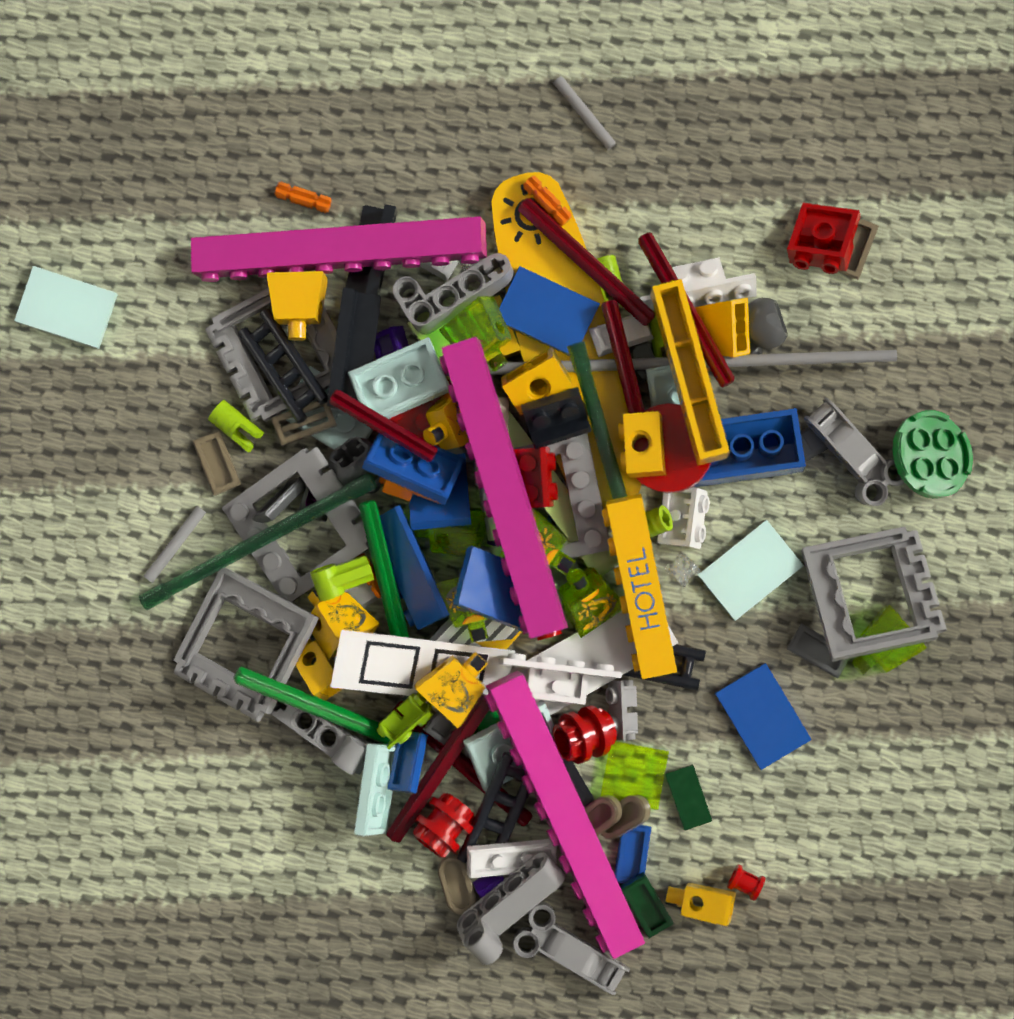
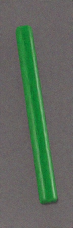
[359,500,409,638]
[233,667,390,744]

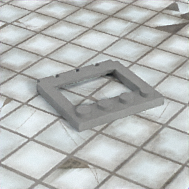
[205,271,337,422]
[473,433,609,562]
[222,447,369,603]
[801,527,947,662]
[173,566,319,722]

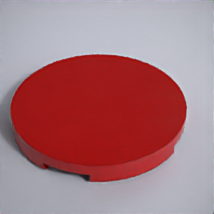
[624,403,711,493]

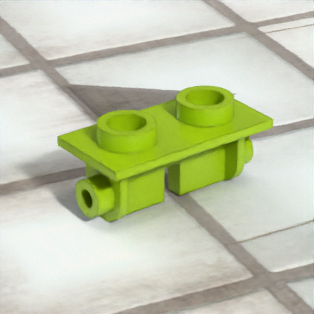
[377,692,433,749]

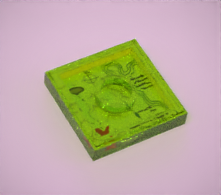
[600,741,669,810]

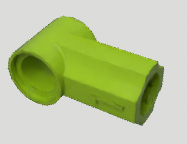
[310,555,374,601]

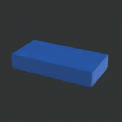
[387,732,428,794]
[614,825,652,883]

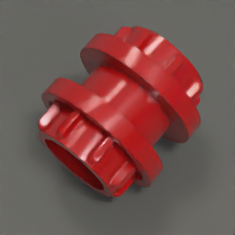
[552,705,617,764]
[413,793,475,858]

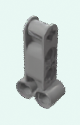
[804,397,904,506]
[271,701,370,775]
[513,901,630,995]

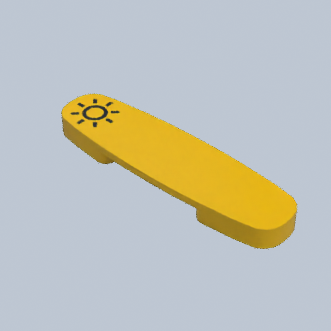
[491,172,642,509]

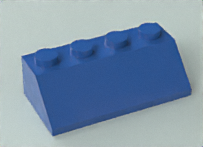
[693,408,806,487]
[380,505,451,630]

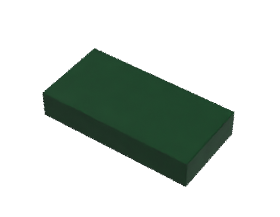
[665,764,713,831]
[620,872,674,939]

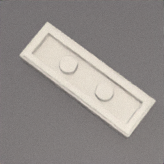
[467,839,557,878]

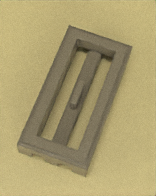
[271,401,337,446]

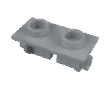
[606,680,638,741]

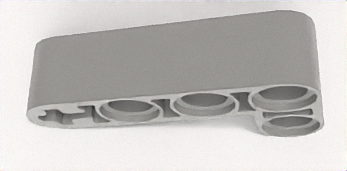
[393,253,514,334]
[457,852,565,965]

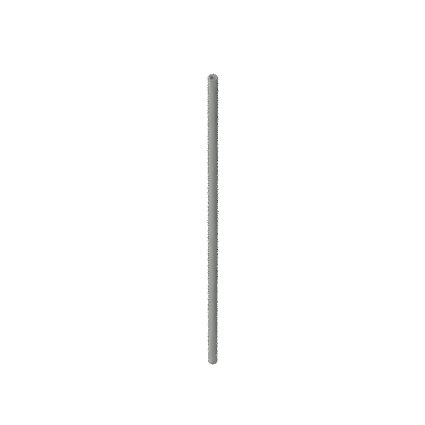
[445,350,897,376]

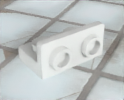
[657,487,710,549]

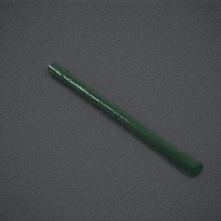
[567,341,627,499]
[139,472,377,610]

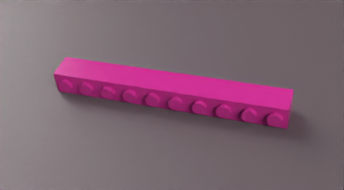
[191,216,487,282]
[439,337,568,639]
[484,670,645,960]

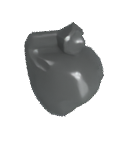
[746,297,788,355]
[329,437,382,494]

